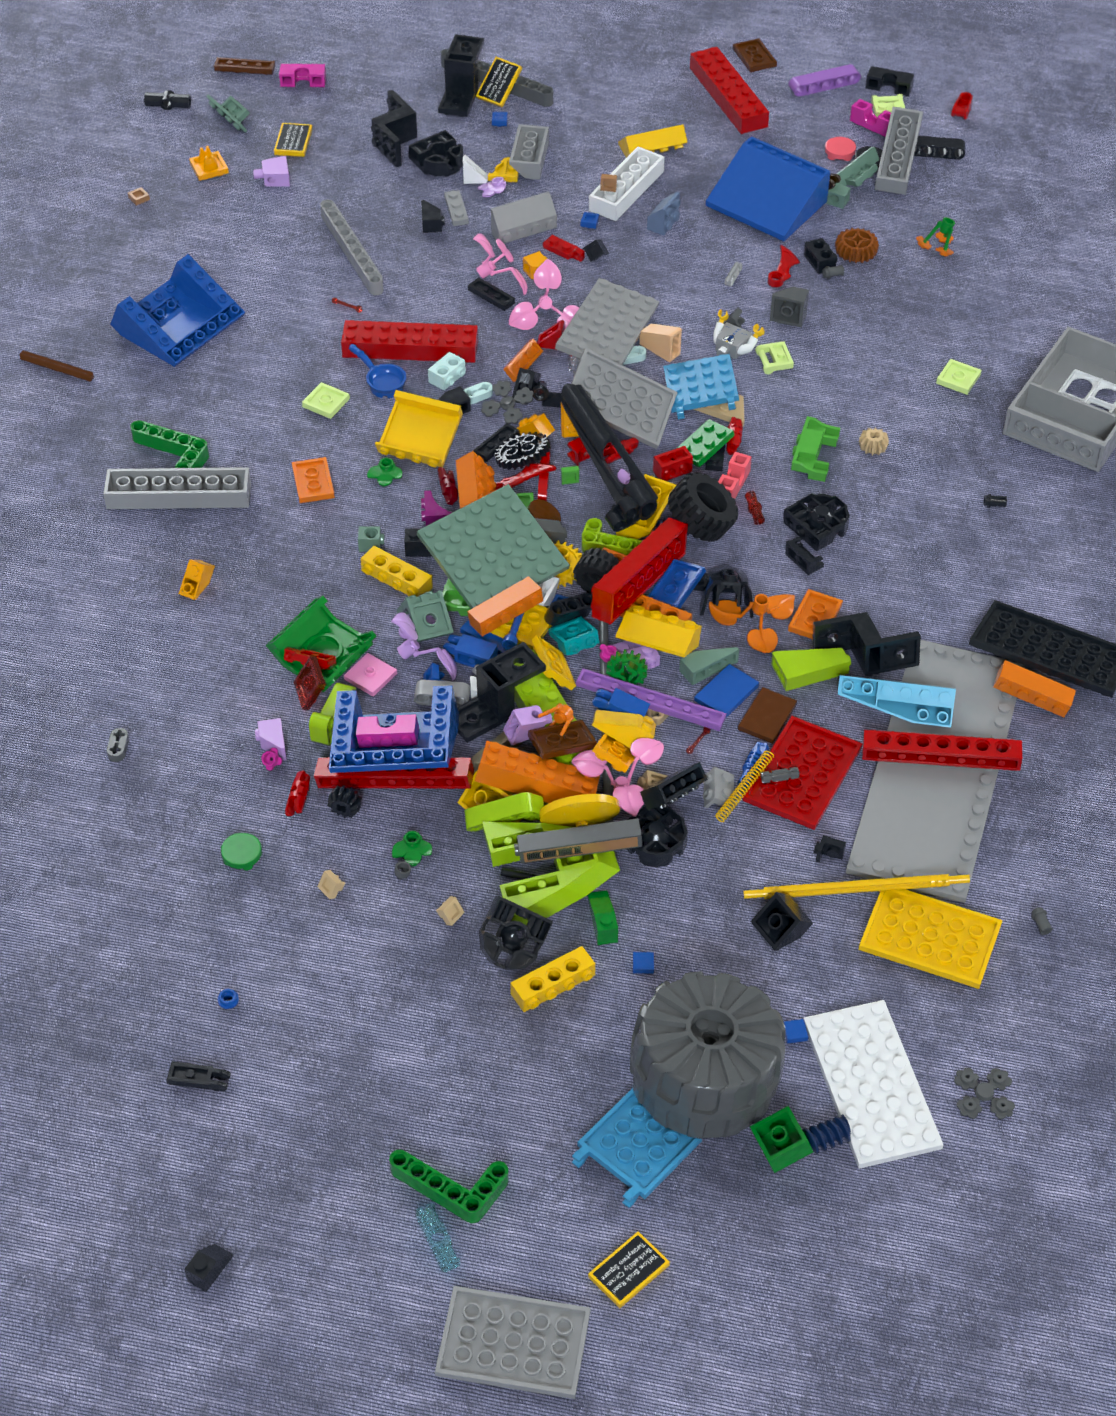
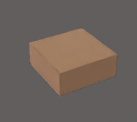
[600,174,617,192]
[128,187,150,206]

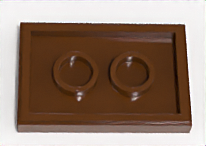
[732,38,777,73]
[738,687,797,744]
[528,720,597,760]

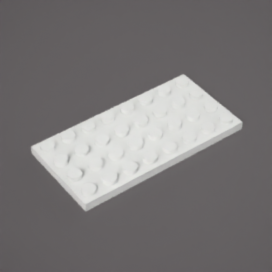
[803,1000,943,1169]

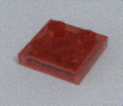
[293,656,326,710]

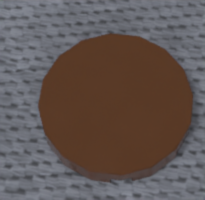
[527,499,561,521]

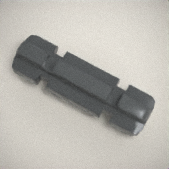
[761,767,799,783]

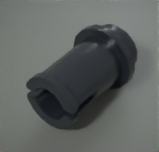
[983,494,1007,508]

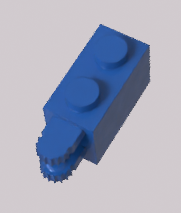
[443,634,498,668]
[592,688,650,716]

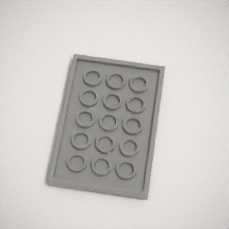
[571,348,678,449]
[435,1286,591,1399]

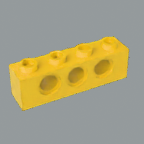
[360,546,433,597]
[510,946,596,1012]

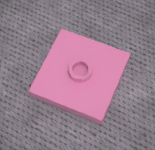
[344,653,397,697]

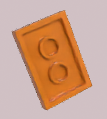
[291,457,335,503]
[788,589,843,639]

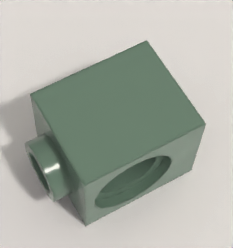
[826,183,851,209]
[358,526,384,552]

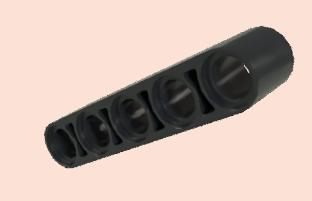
[914,136,965,159]

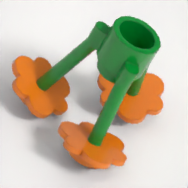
[916,217,955,256]

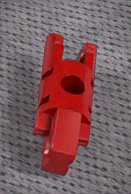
[726,417,743,455]
[603,438,639,464]
[285,771,310,817]

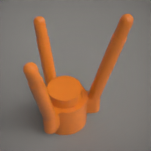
[538,703,574,736]

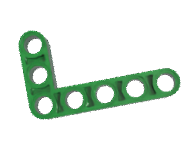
[130,420,209,468]
[389,1150,509,1223]

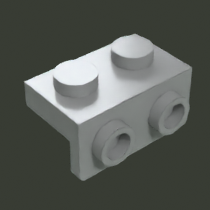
[703,767,735,809]

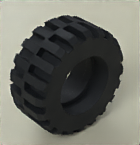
[668,472,738,542]

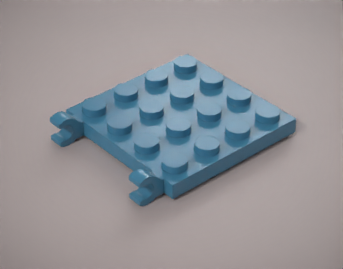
[663,354,739,420]
[572,1088,702,1208]

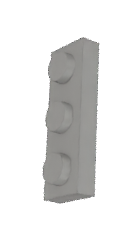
[444,190,469,226]

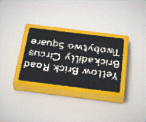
[476,57,522,107]
[274,123,312,157]
[588,1232,670,1308]

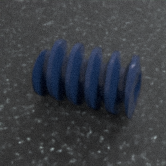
[802,1114,851,1154]

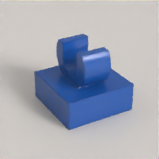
[423,663,445,681]

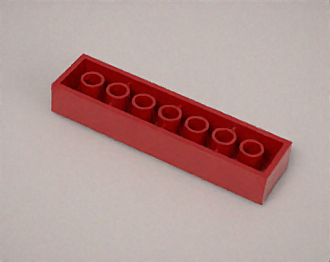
[690,47,769,134]
[341,320,478,363]
[591,517,688,625]

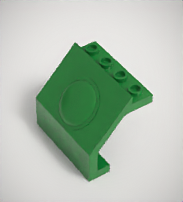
[265,596,376,692]

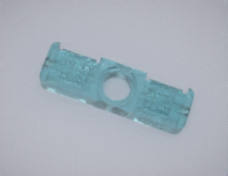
[416,1203,460,1272]

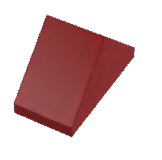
[537,320,565,350]

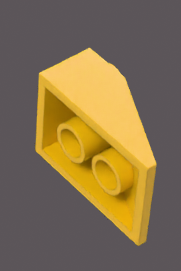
[592,710,656,749]

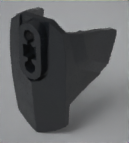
[700,564,754,618]

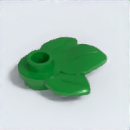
[367,458,402,487]
[392,831,432,867]

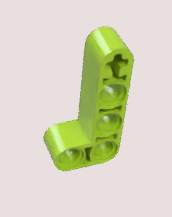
[581,518,642,555]
[309,682,356,746]
[464,792,544,832]

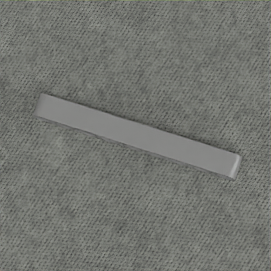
[320,200,383,295]

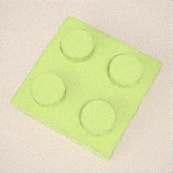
[936,359,982,395]
[302,382,350,419]

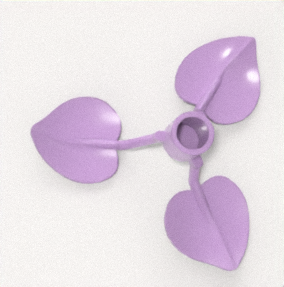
[391,612,457,681]

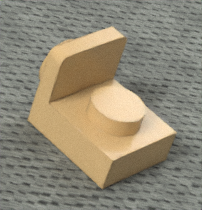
[637,770,668,789]

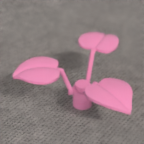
[473,234,528,295]
[509,259,579,330]
[571,738,664,817]

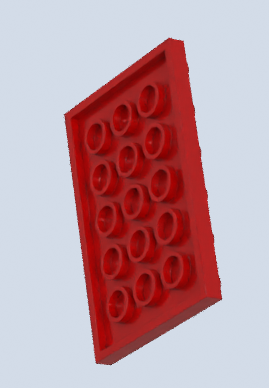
[742,716,863,830]

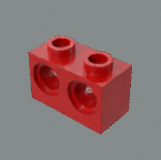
[653,446,693,481]

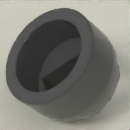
[394,861,411,879]

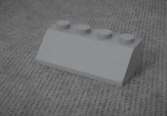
[509,124,549,180]
[491,191,557,243]

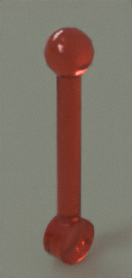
[332,297,363,312]
[686,727,711,754]

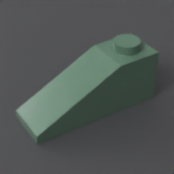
[679,647,739,685]

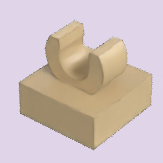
[317,870,345,899]
[436,896,465,926]

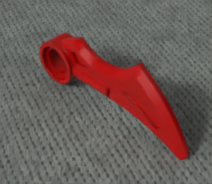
[767,245,800,288]
[495,463,557,491]

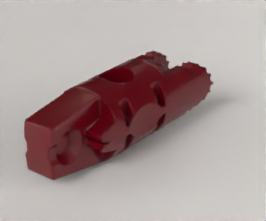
[437,467,458,506]

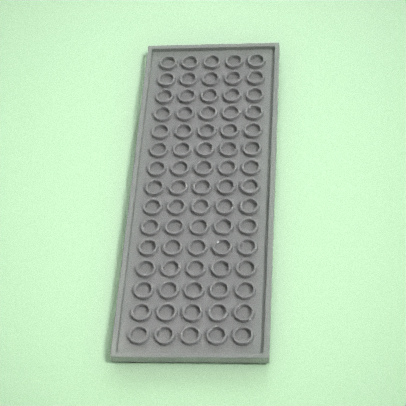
[846,640,1025,903]

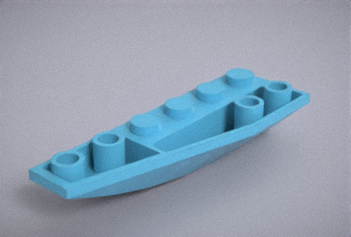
[838,675,956,728]

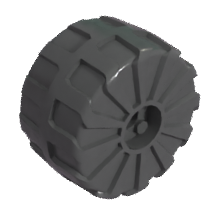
[630,971,786,1139]

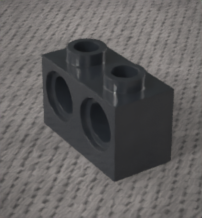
[804,238,838,274]

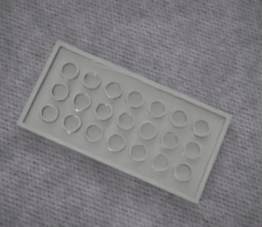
[555,278,659,365]

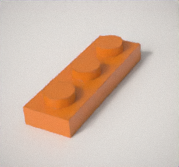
[503,339,543,382]

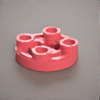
[825,137,856,161]

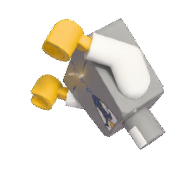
[713,309,765,359]

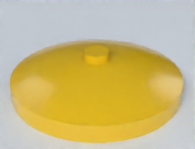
[539,794,620,827]

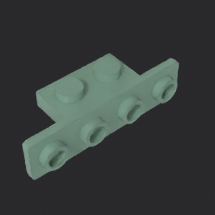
[206,94,250,132]
[837,147,879,187]

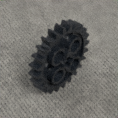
[494,432,551,470]

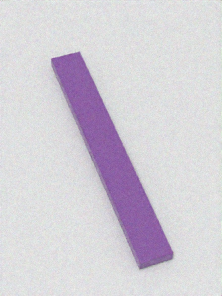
[576,668,727,731]

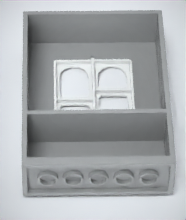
[1003,327,1116,472]

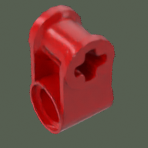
[951,92,973,120]

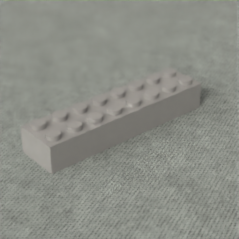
[103,467,251,509]

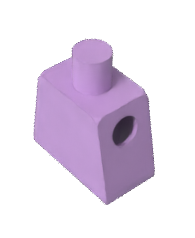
[253,156,290,186]
[503,705,552,746]

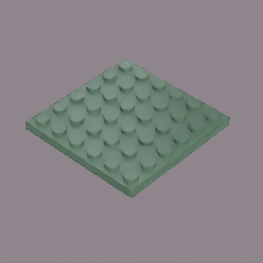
[417,484,570,609]

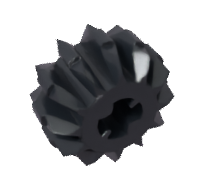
[327,785,362,818]

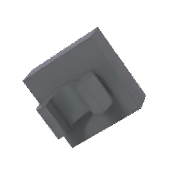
[724,307,745,328]

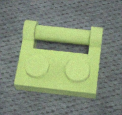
[871,94,906,117]
[755,341,794,374]

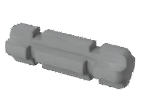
[724,262,742,287]

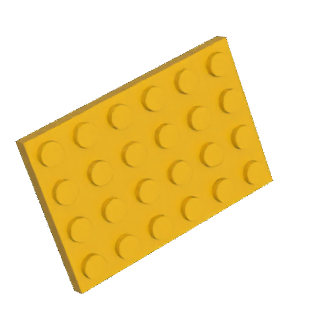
[858,889,1003,989]

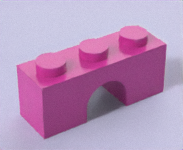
[279,64,326,87]
[850,99,891,137]
[356,714,419,748]

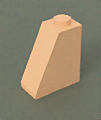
[640,324,682,362]

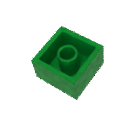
[750,1106,813,1173]

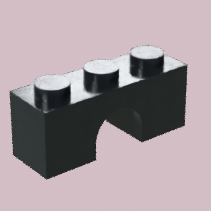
[865,66,915,97]

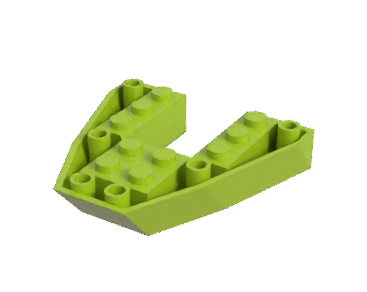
[482,822,620,925]

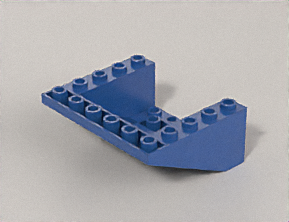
[705,136,830,241]
[110,254,245,367]
[329,685,459,773]

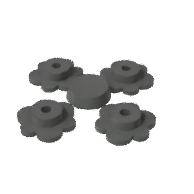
[481,380,533,424]
[954,1068,1015,1119]

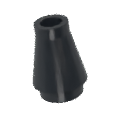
[532,381,549,401]

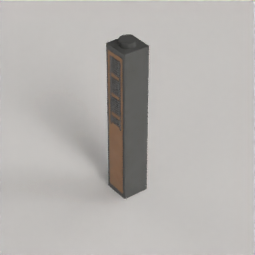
[514,819,642,864]

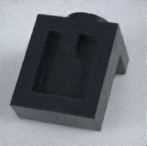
[814,835,846,862]

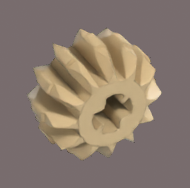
[859,427,889,456]

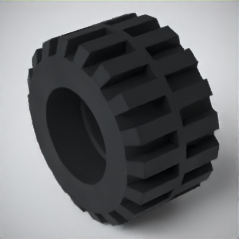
[573,548,619,593]

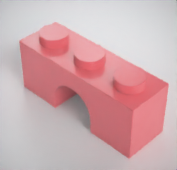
[718,452,752,499]

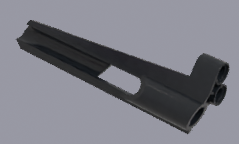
[561,384,658,532]

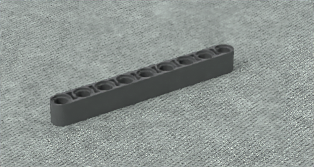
[441,49,553,107]

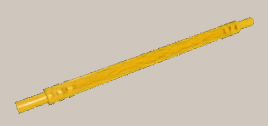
[743,874,970,899]

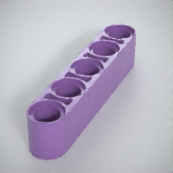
[789,64,861,96]

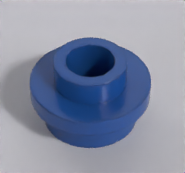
[217,988,239,1009]

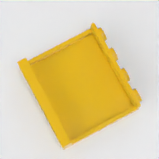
[375,390,463,467]

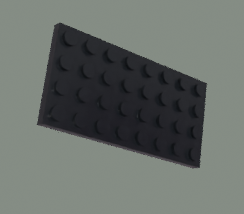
[969,600,1116,698]

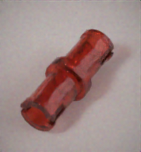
[745,491,765,525]

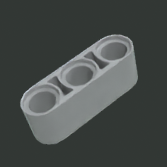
[414,680,471,707]

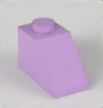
[255,718,286,760]

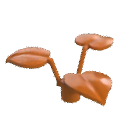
[709,594,795,653]

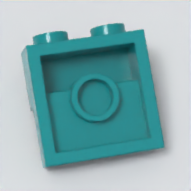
[548,617,600,656]

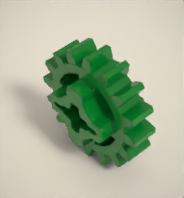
[606,649,648,685]

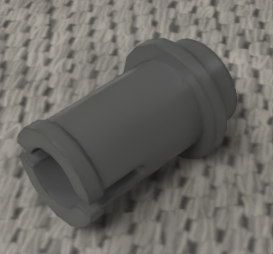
[822,265,844,279]
[1031,907,1053,935]

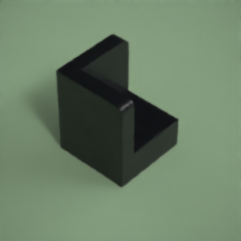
[583,239,609,262]

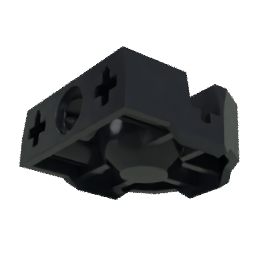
[408,130,463,177]
[783,493,850,552]
[626,806,688,868]
[479,896,553,970]

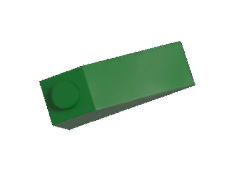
[587,890,618,945]

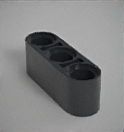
[544,593,593,626]

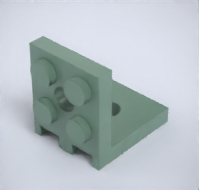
[397,590,454,642]

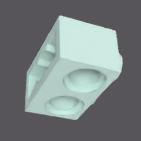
[428,352,466,390]

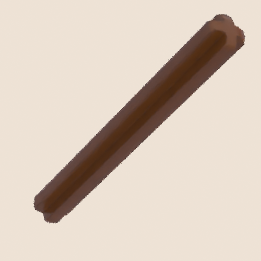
[19,350,94,382]

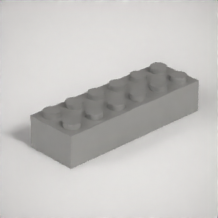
[875,107,923,195]

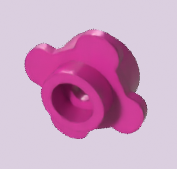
[599,644,617,662]
[261,748,282,771]

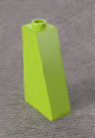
[771,648,851,691]

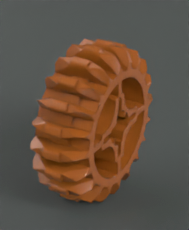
[835,227,879,263]

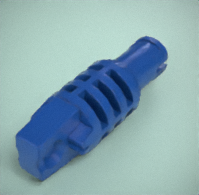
[737,742,769,788]

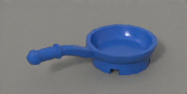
[349,344,407,398]

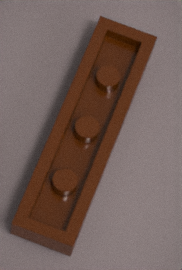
[214,57,275,75]

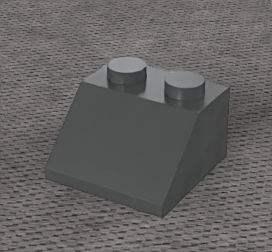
[770,286,809,328]

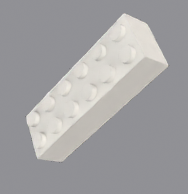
[589,147,664,221]

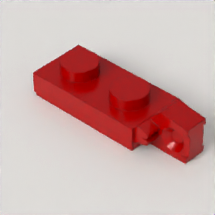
[543,235,585,262]
[284,647,336,669]

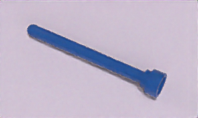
[502,613,524,650]

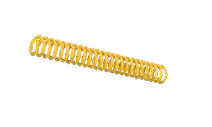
[715,751,774,822]

